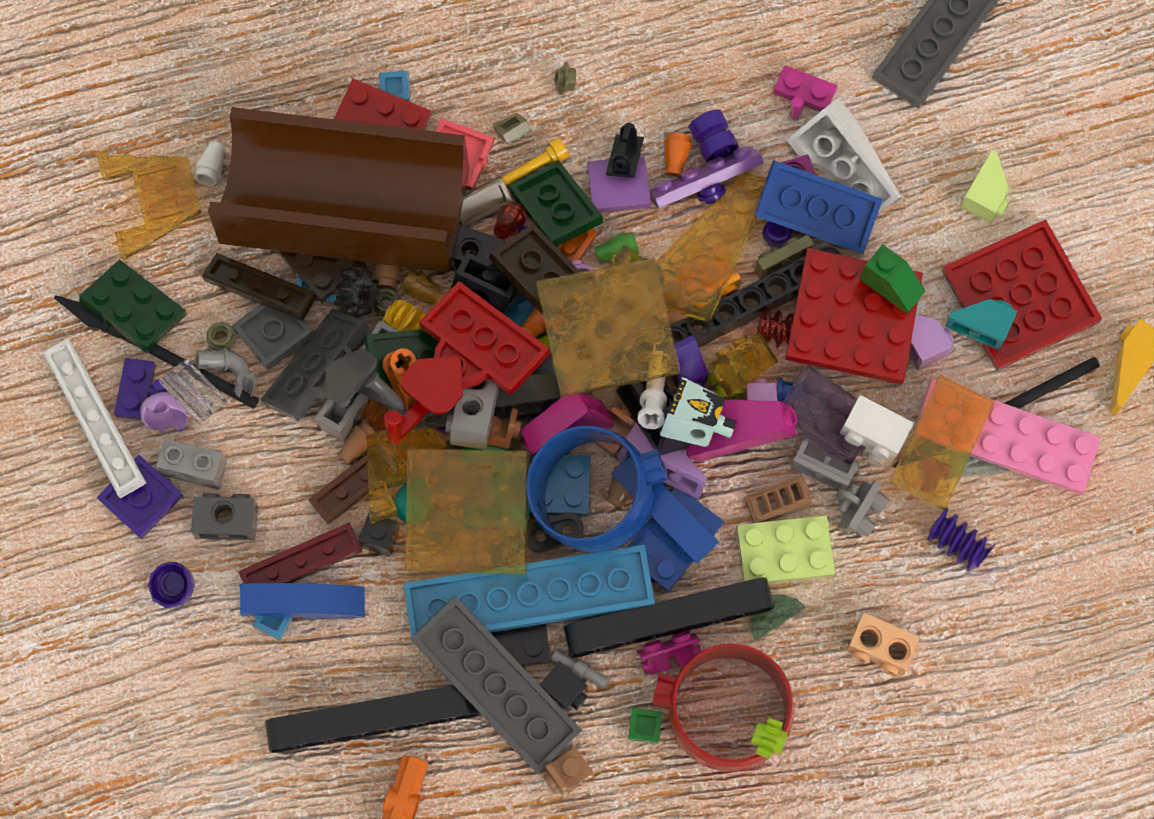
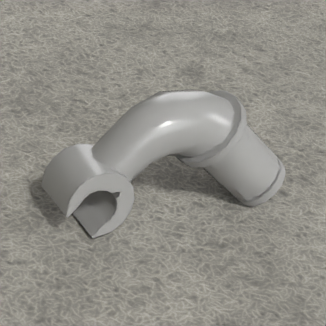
[195,348,257,397]

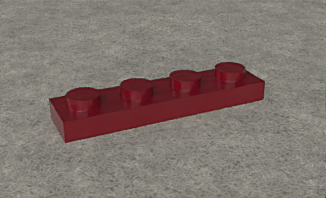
[238,522,362,584]

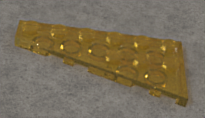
[637,172,766,322]

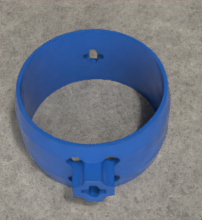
[526,426,668,552]

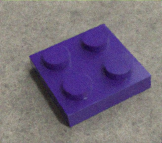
[97,455,183,539]

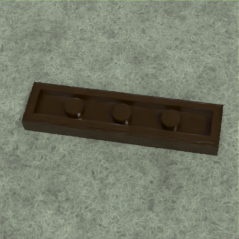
[202,253,317,321]

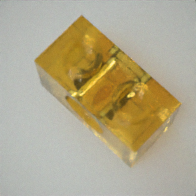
[708,332,779,396]

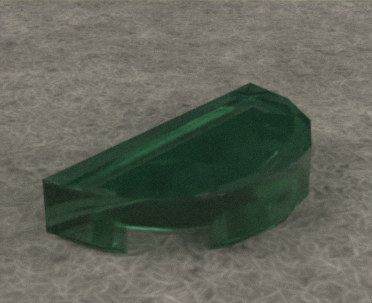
[750,595,806,642]

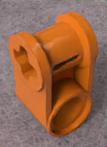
[382,348,417,409]

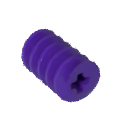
[927,507,996,572]

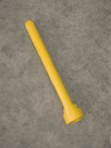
[502,137,570,187]

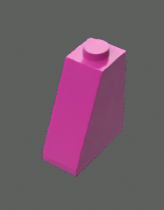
[520,388,615,456]

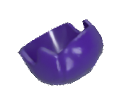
[148,561,195,608]

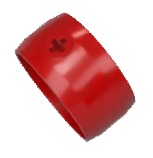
[652,644,795,772]

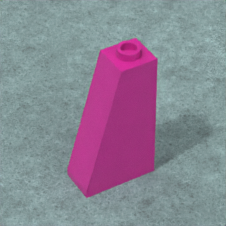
[685,400,797,462]

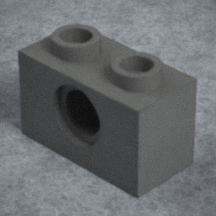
[191,493,258,541]

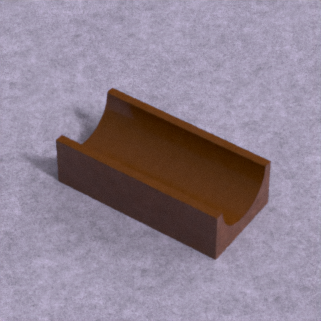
[208,107,469,273]

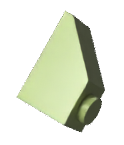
[961,150,1010,223]

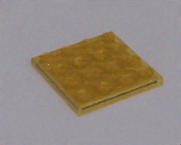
[536,258,680,398]
[405,449,529,574]

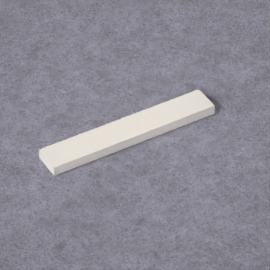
[43,338,147,498]

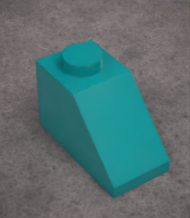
[945,299,1018,351]

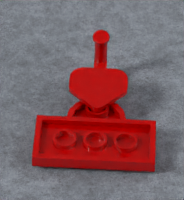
[384,281,550,444]

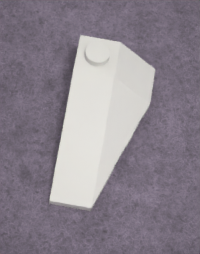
[786,98,901,214]

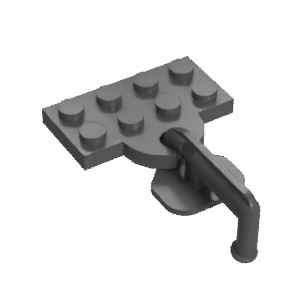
[261,309,404,422]

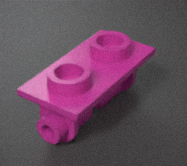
[637,631,702,675]

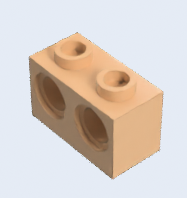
[847,613,920,676]

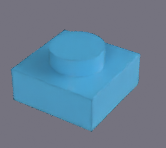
[379,71,411,101]
[252,615,293,641]

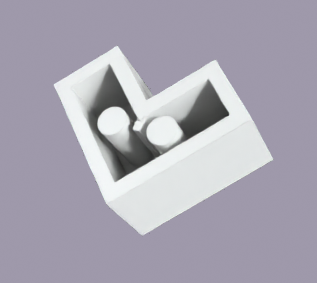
[840,395,914,468]

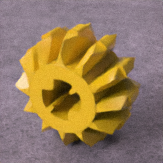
[382,300,426,331]

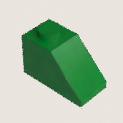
[859,244,926,314]

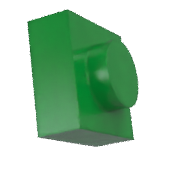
[628,708,663,744]

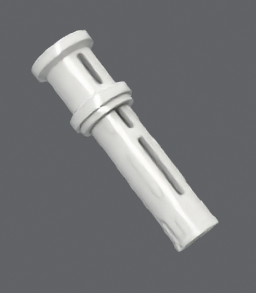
[637,351,668,429]

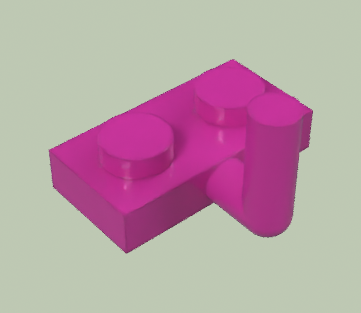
[773,65,838,120]

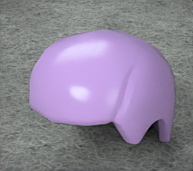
[140,392,189,433]

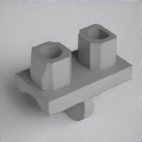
[836,481,889,537]

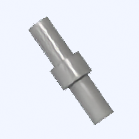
[551,650,610,689]

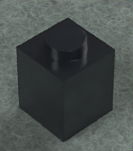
[359,512,400,557]
[539,661,588,713]

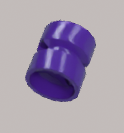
[688,110,739,163]

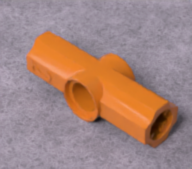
[382,755,429,819]

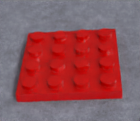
[941,219,1102,371]
[785,248,923,385]

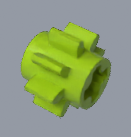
[750,717,788,759]

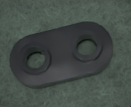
[524,513,584,553]

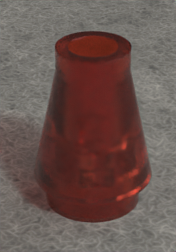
[493,204,525,239]

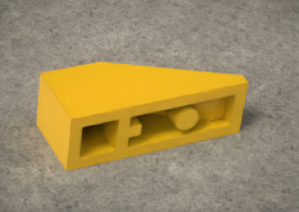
[1110,319,1154,415]

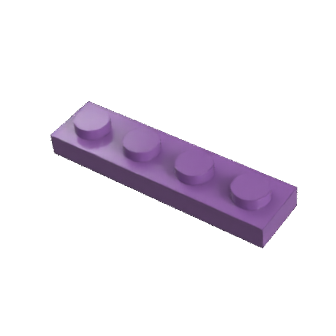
[649,146,764,208]

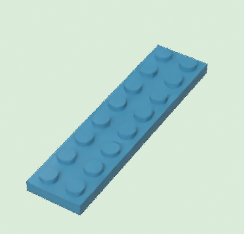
[403,545,655,645]

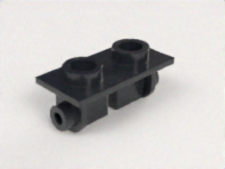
[606,123,644,178]

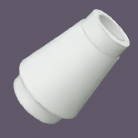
[193,141,225,186]

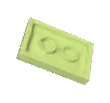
[737,515,835,583]

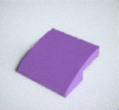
[587,157,651,213]

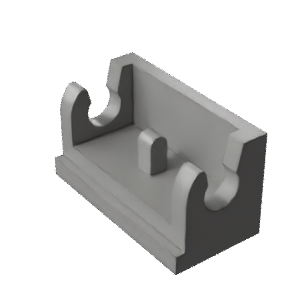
[791,437,859,491]

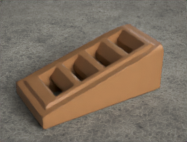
[744,475,812,523]

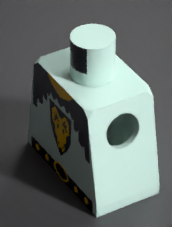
[660,377,737,447]

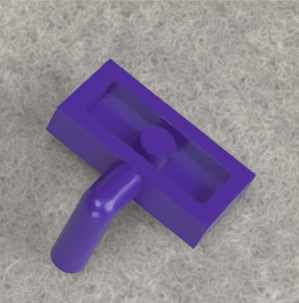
[114,358,170,420]

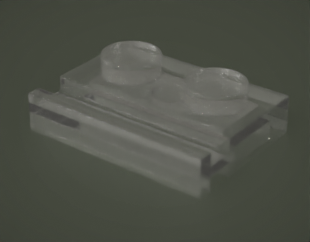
[158,359,228,424]

